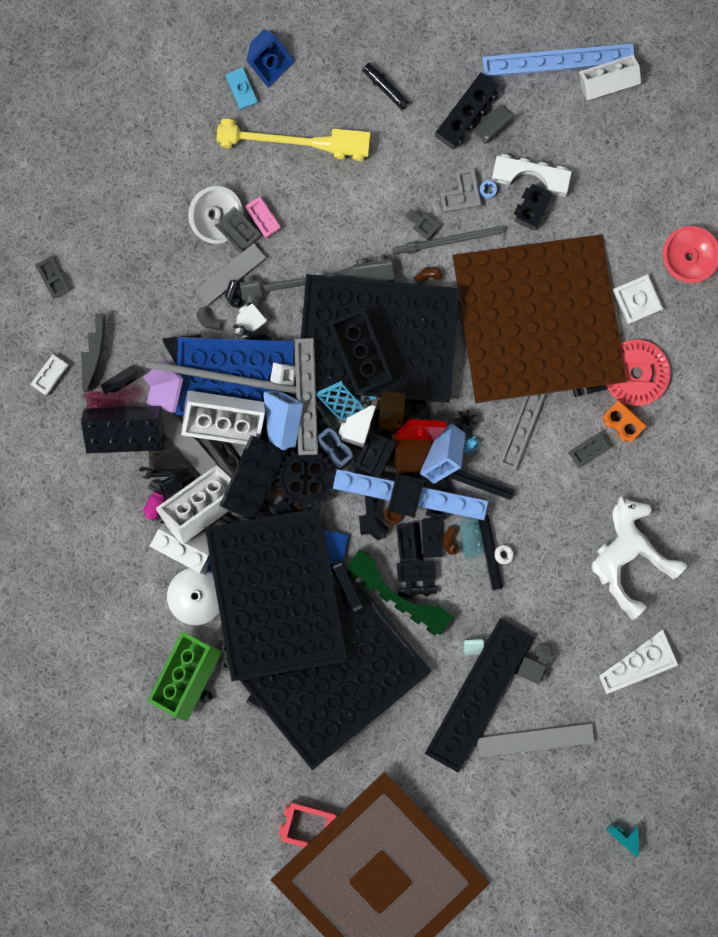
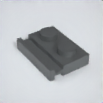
[214,206,261,253]

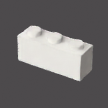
[579,55,641,100]

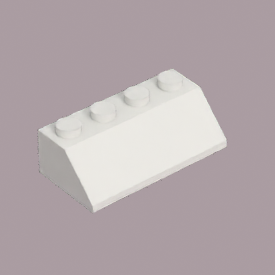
[181,391,265,445]
[156,465,231,544]

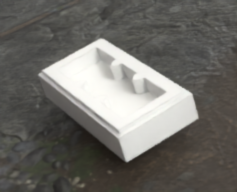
[30,354,69,396]

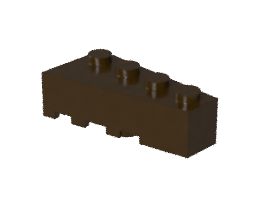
[376,391,406,438]

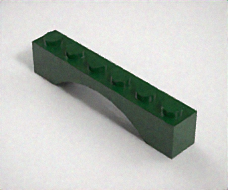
[346,549,454,636]

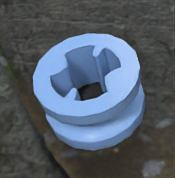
[480,180,497,199]

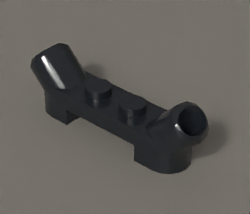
[354,459,389,541]

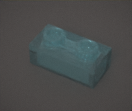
[459,519,481,559]

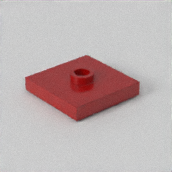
[397,419,446,441]

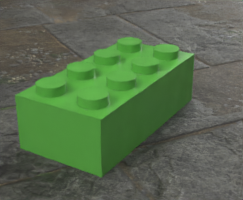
[147,631,222,721]

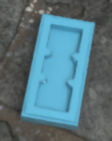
[225,67,258,111]

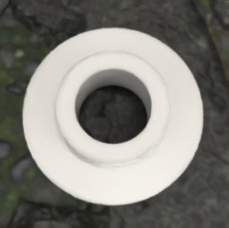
[494,545,513,564]

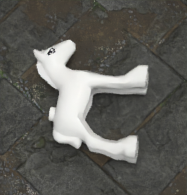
[591,496,688,620]

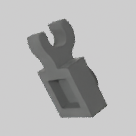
[405,209,439,240]

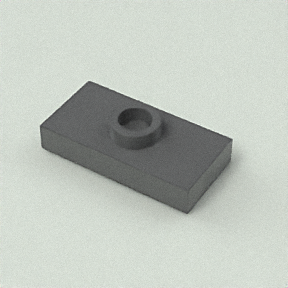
[568,431,611,468]

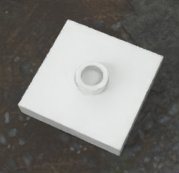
[612,274,663,325]

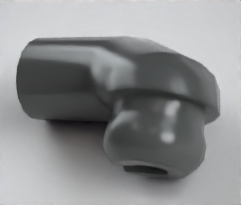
[196,307,221,330]

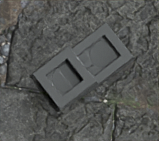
[35,256,70,299]

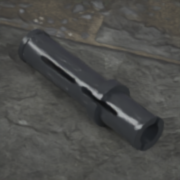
[361,62,410,111]

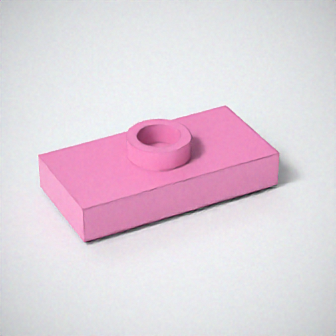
[244,196,282,239]

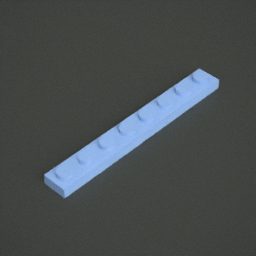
[482,44,634,77]
[333,470,488,520]

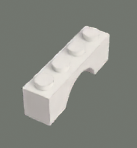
[491,154,571,197]

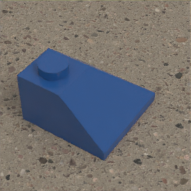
[246,29,295,88]

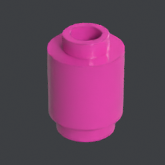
[142,492,166,521]

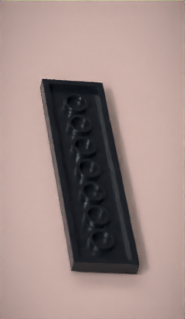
[424,618,534,773]

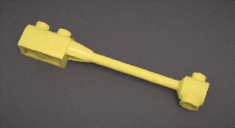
[217,119,370,161]

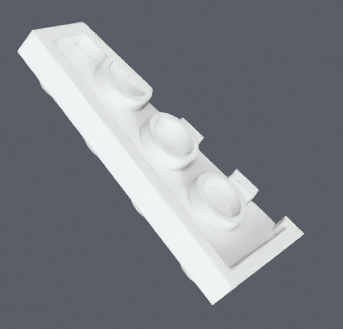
[599,630,678,695]

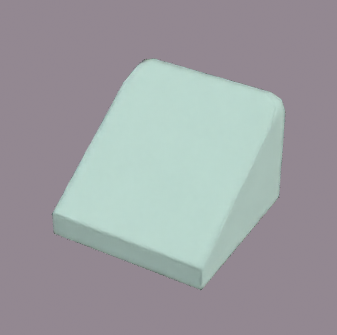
[463,639,484,655]

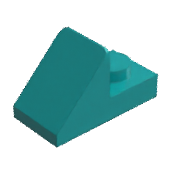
[606,823,639,858]

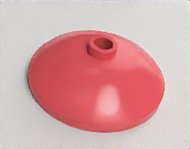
[662,226,718,283]

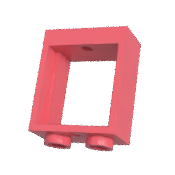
[279,801,336,847]

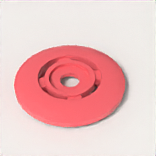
[606,339,670,406]

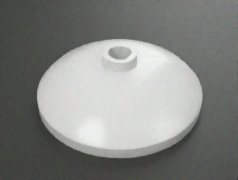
[188,186,243,244]
[167,568,219,625]

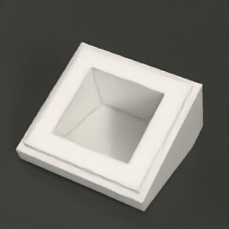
[270,363,296,385]

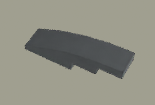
[81,313,105,393]

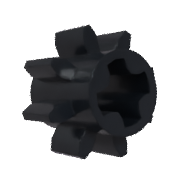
[454,409,478,432]

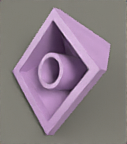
[143,360,183,413]

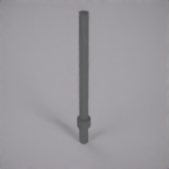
[392,225,505,255]

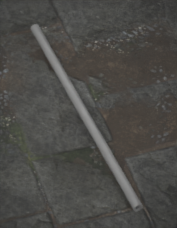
[145,360,354,404]

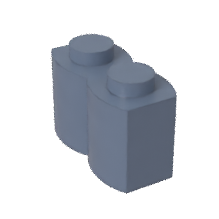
[317,428,353,469]

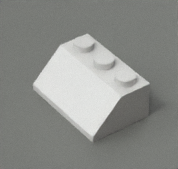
[339,405,375,448]
[150,524,210,575]

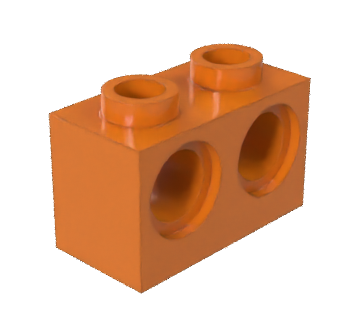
[602,399,647,443]

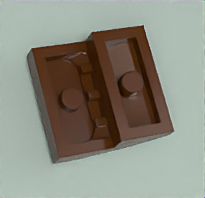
[390,434,432,475]

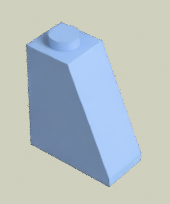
[264,391,303,450]
[420,424,466,484]

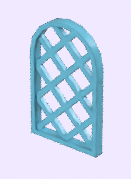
[316,381,363,420]

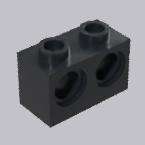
[513,184,553,231]

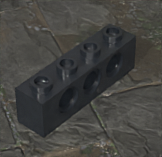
[435,72,499,149]

